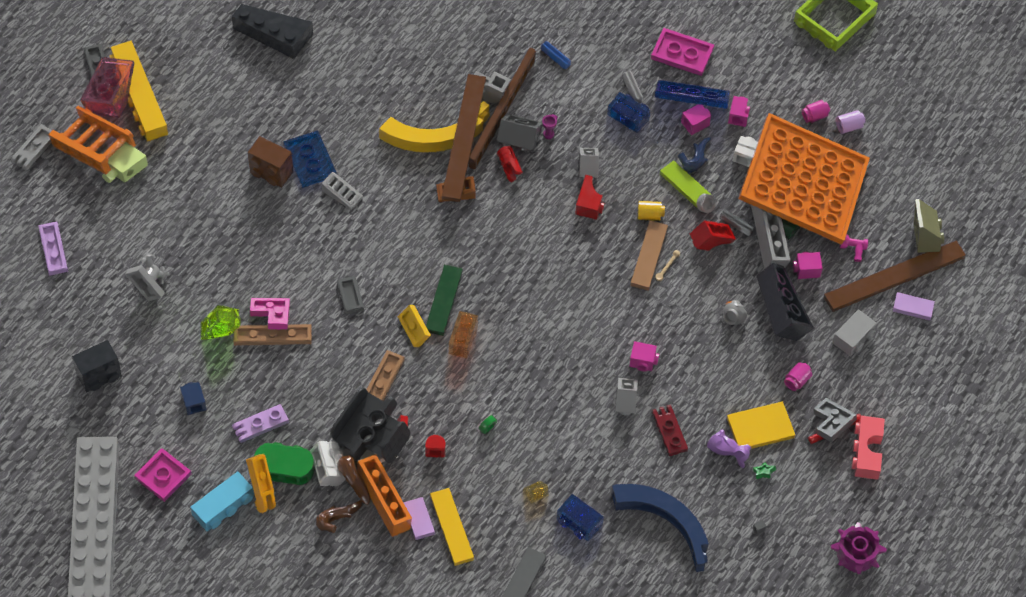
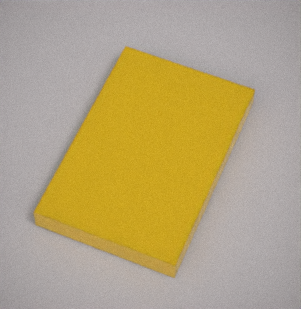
[727,401,795,449]

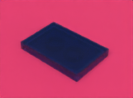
[283,130,337,188]

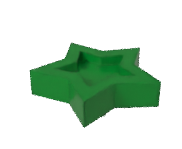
[753,462,776,479]

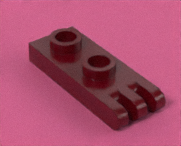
[652,405,688,456]

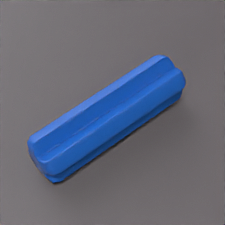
[541,41,571,69]

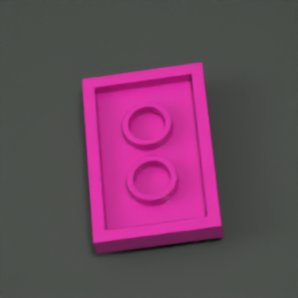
[651,28,714,76]

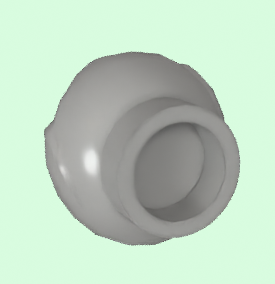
[723,300,747,325]

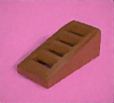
[436,176,476,202]

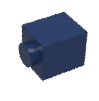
[180,382,207,415]

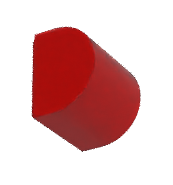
[425,435,445,458]

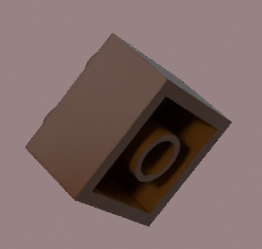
[248,136,293,188]

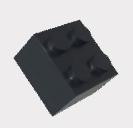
[72,340,122,393]

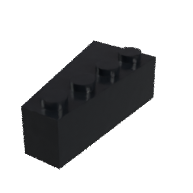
[232,4,313,59]
[756,263,814,341]

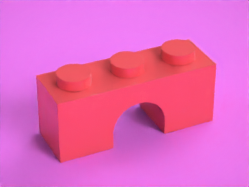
[851,416,885,480]

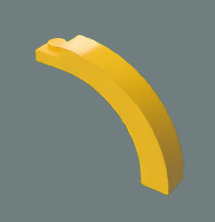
[379,101,490,152]

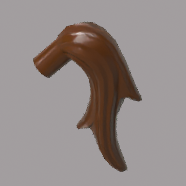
[337,455,370,505]
[316,500,362,533]

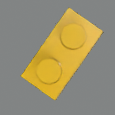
[398,305,431,347]

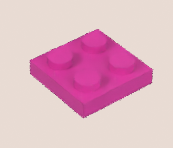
[134,448,192,502]

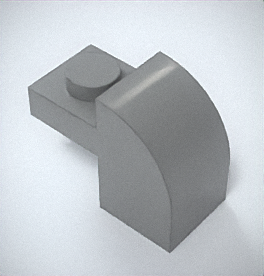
[474,71,511,103]

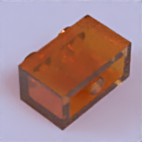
[449,311,478,359]

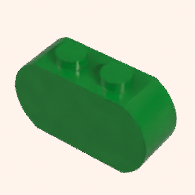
[254,442,314,485]

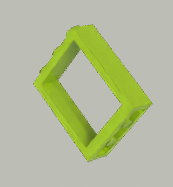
[794,0,878,52]

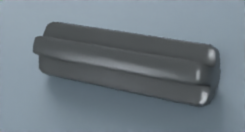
[720,209,755,236]

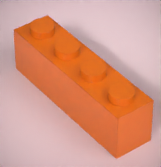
[357,454,412,537]

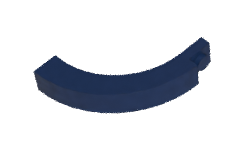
[611,484,709,572]

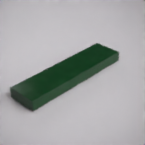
[426,264,463,336]

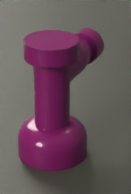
[542,114,558,139]

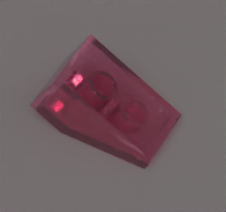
[80,57,135,118]

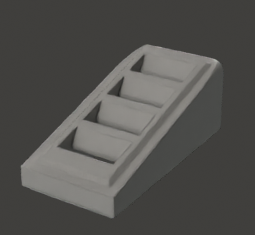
[322,172,363,210]

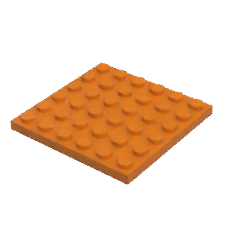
[738,113,870,245]

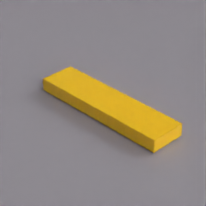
[430,488,474,566]

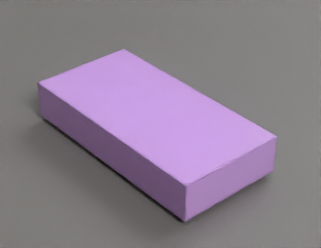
[893,292,935,321]
[403,497,435,540]

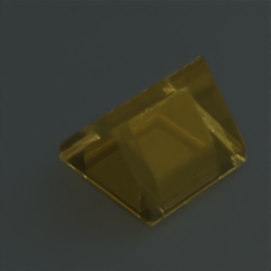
[523,481,549,504]

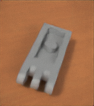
[11,124,52,170]

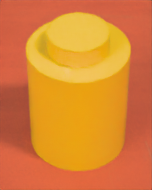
[638,201,665,221]

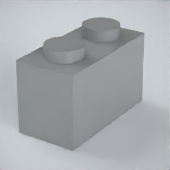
[832,309,876,357]

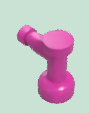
[840,234,868,262]

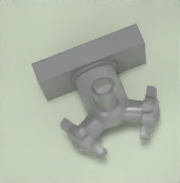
[125,254,170,301]

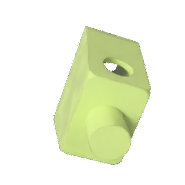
[102,142,148,183]

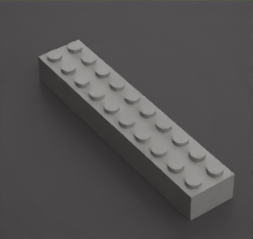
[68,437,120,597]

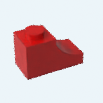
[575,175,605,220]
[690,220,736,251]

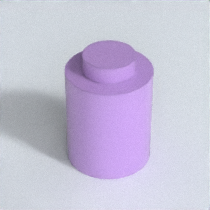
[836,110,865,134]

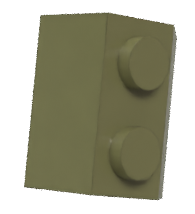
[913,199,944,253]

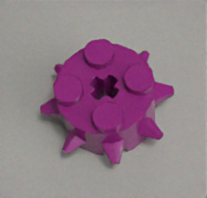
[831,523,887,574]

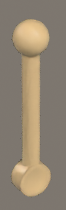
[655,250,680,281]

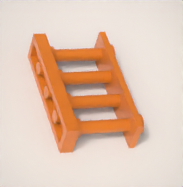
[48,106,136,175]

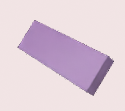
[38,222,68,276]

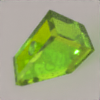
[200,305,241,340]

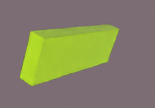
[660,160,711,208]

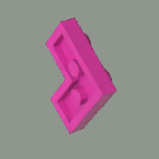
[250,298,290,330]

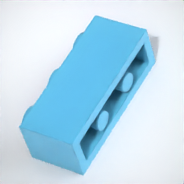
[190,471,254,531]

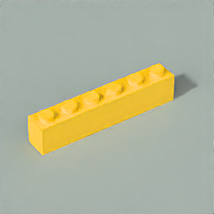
[109,40,168,142]

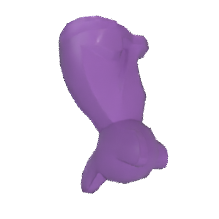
[707,429,751,468]

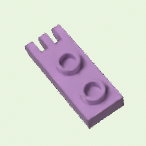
[232,404,289,443]

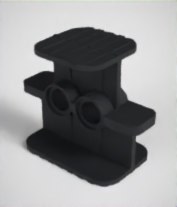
[330,387,410,464]

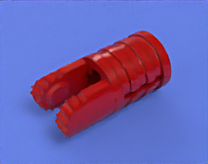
[497,146,522,183]

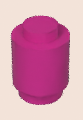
[801,100,830,123]
[784,363,812,391]

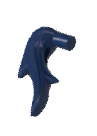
[677,137,711,173]

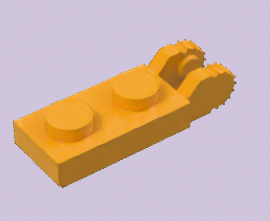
[246,454,276,513]

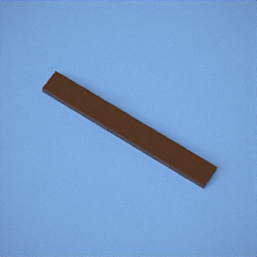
[469,48,536,170]
[442,74,486,202]
[824,240,966,312]

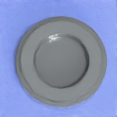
[697,194,716,213]

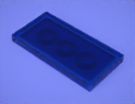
[654,80,730,109]

